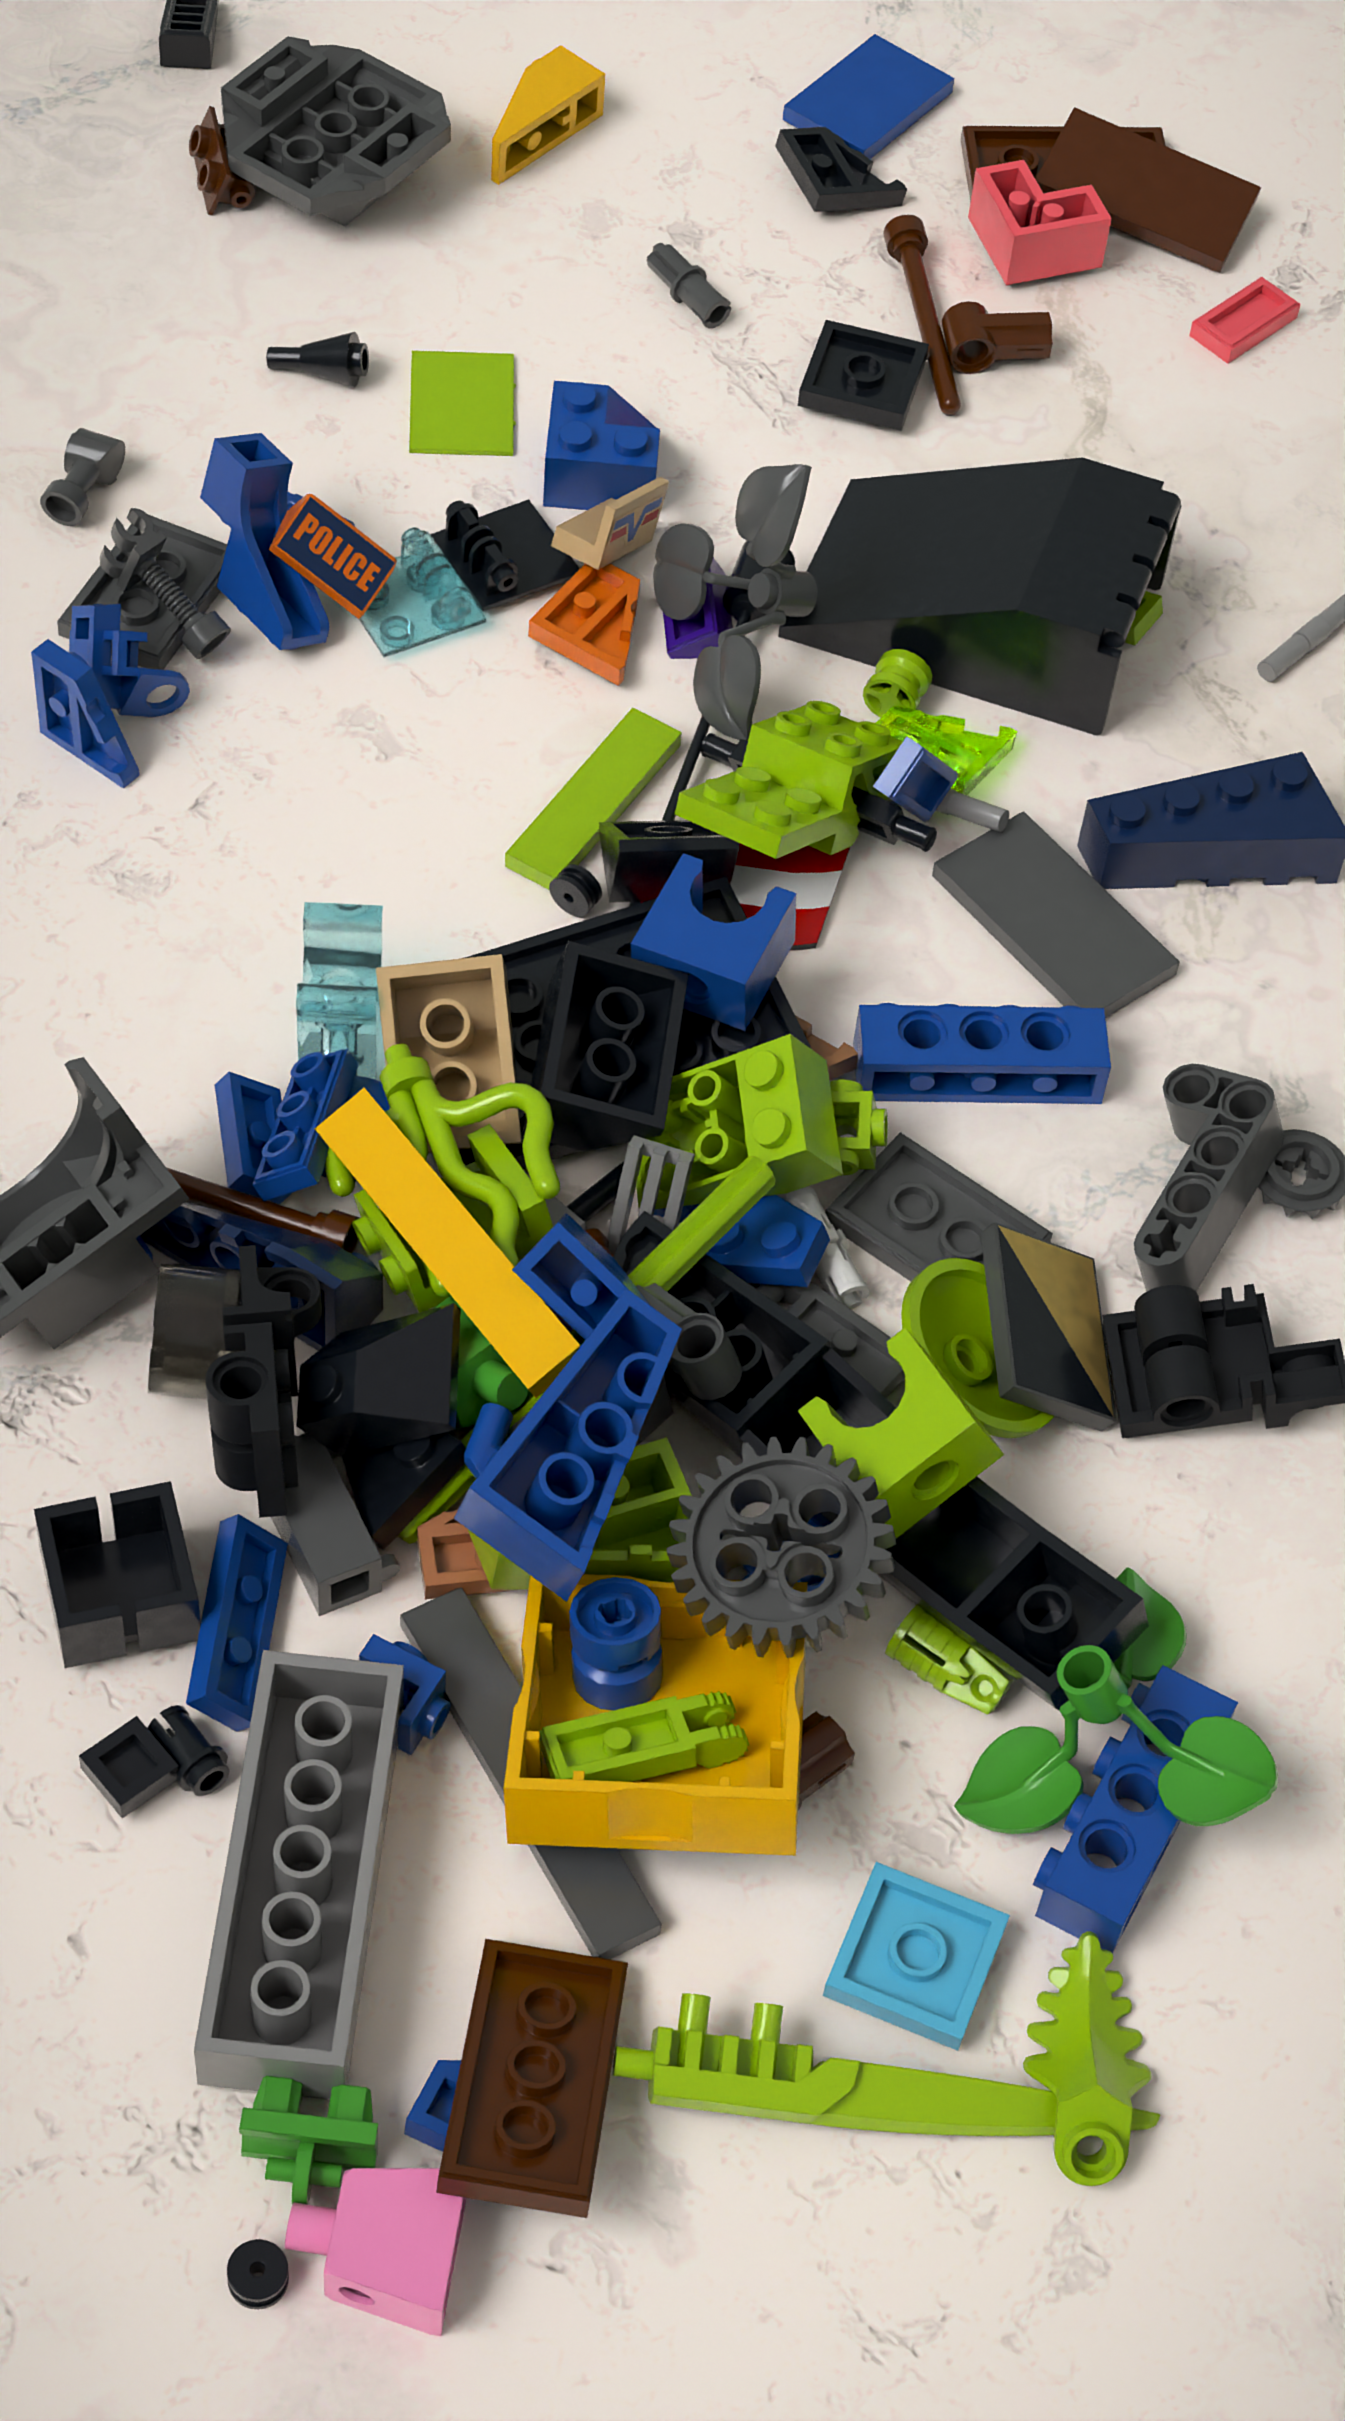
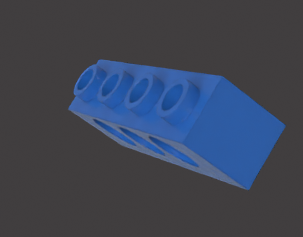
[853,1003,1111,1104]
[1033,1665,1238,1953]

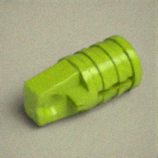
[885,1605,1014,1715]

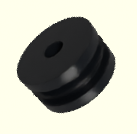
[549,864,602,917]
[227,2239,289,2310]

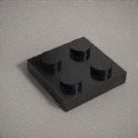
[797,320,929,431]

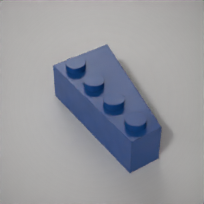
[454,1288,682,1602]

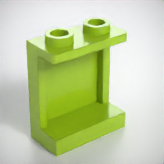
[352,1124,553,1312]

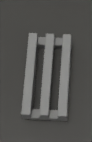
[607,1135,695,1254]

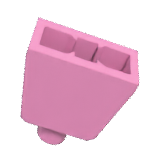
[285,2168,467,2336]

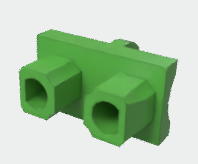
[239,2076,378,2204]

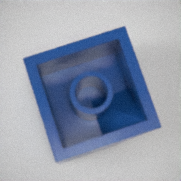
[543,380,660,510]

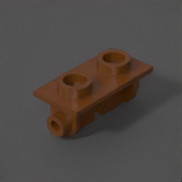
[189,106,255,216]

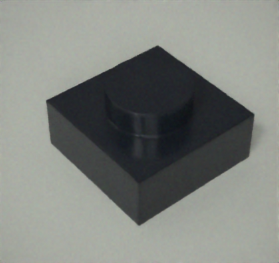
[79,1716,179,1818]

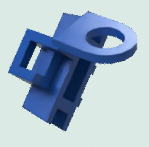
[69,604,190,717]

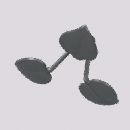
[653,464,818,741]

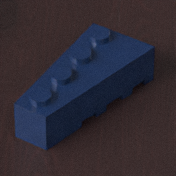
[1077,752,1345,889]

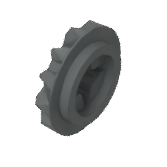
[1258,1129,1345,1219]

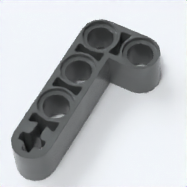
[1134,1063,1284,1291]

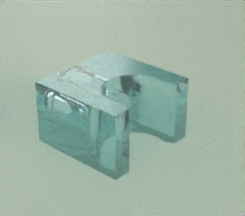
[296,902,383,1080]

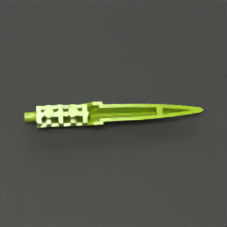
[612,1993,1160,2136]

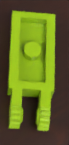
[539,1691,749,1782]

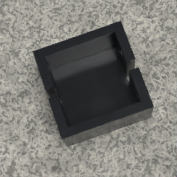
[34,1481,201,1668]

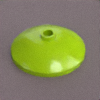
[901,1258,1055,1438]

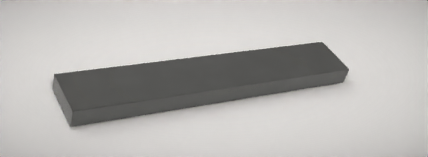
[400,1588,662,1959]

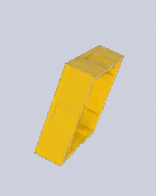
[503,1574,808,1856]

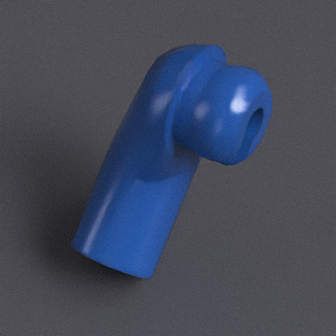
[464,1403,513,1478]

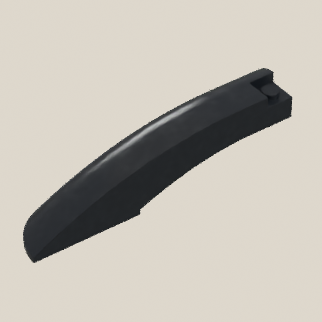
[613,1211,1149,1711]

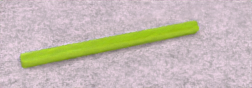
[398,1156,776,1544]

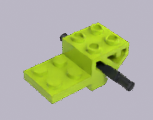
[674,701,937,859]

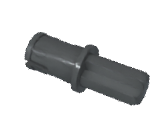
[646,243,731,329]

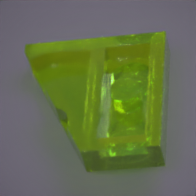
[876,706,1018,795]

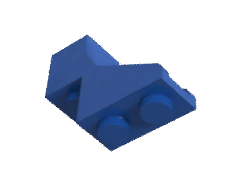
[200,433,329,650]

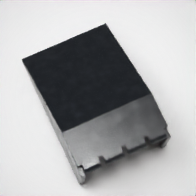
[778,457,1182,736]

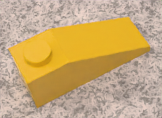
[491,45,605,185]

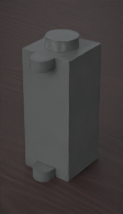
[271,1433,401,1616]

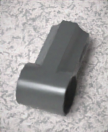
[636,1283,743,1400]

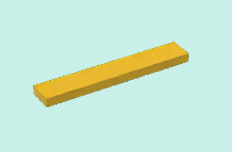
[314,1088,581,1398]

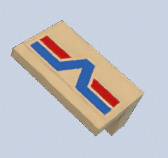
[551,477,670,570]

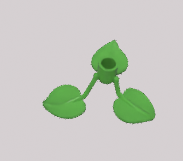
[954,1567,1278,1834]

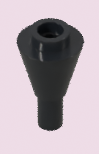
[266,332,369,387]

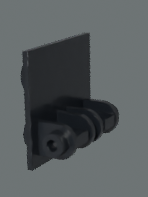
[430,499,580,612]

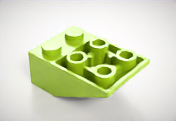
[636,1034,843,1209]

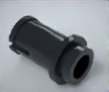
[148,1705,230,1796]

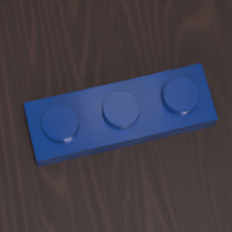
[186,1514,288,1732]

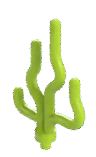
[325,1044,560,1297]

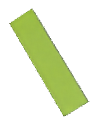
[505,707,682,890]

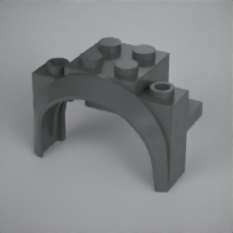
[0,1057,189,1349]

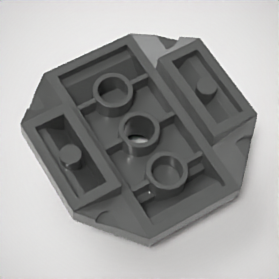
[221,36,451,227]

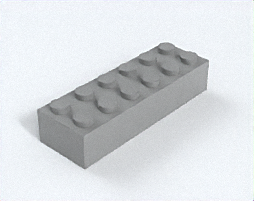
[194,1650,404,2099]

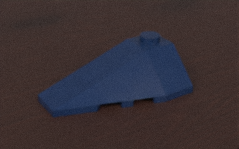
[140,1202,383,1351]

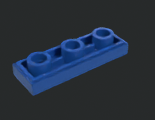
[253,1048,359,1201]

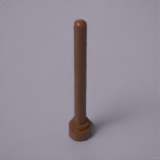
[883,214,961,415]
[166,1167,360,1253]

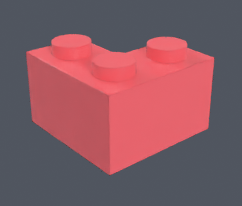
[968,160,1112,285]

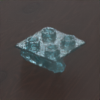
[359,527,487,657]

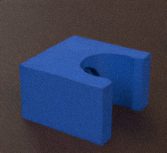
[631,853,796,1031]

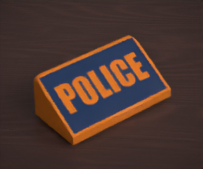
[269,494,397,619]

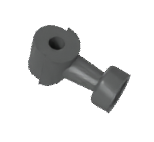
[40,428,126,526]

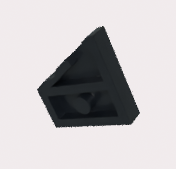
[775,127,907,212]
[342,1432,466,1551]

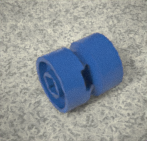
[569,1577,663,1711]

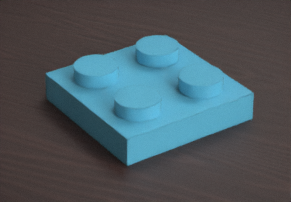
[823,1862,1010,2051]

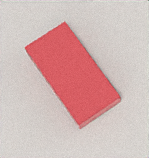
[1189,277,1301,364]

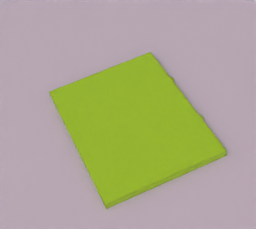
[409,350,516,456]

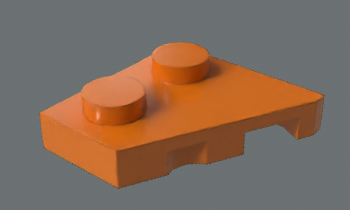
[528,564,640,686]

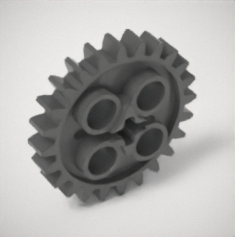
[667,1437,896,1658]

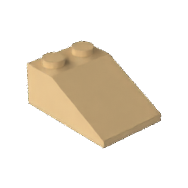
[376,954,522,1154]

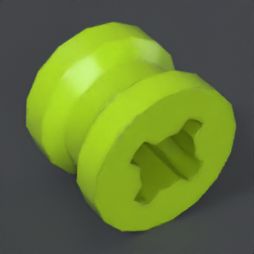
[863,649,933,723]

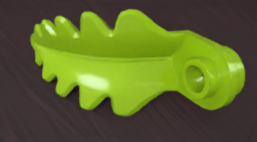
[1023,1931,1152,2186]

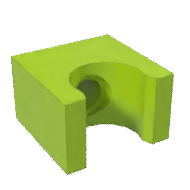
[798,1328,1005,1538]

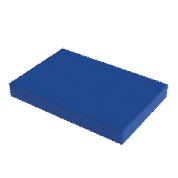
[783,34,955,159]

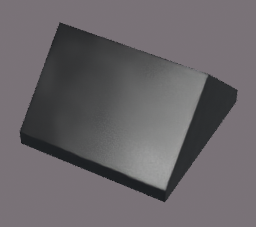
[599,820,739,903]

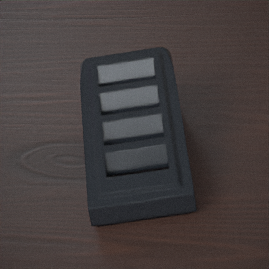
[159,0,219,69]

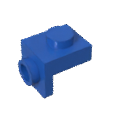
[359,1634,451,1755]

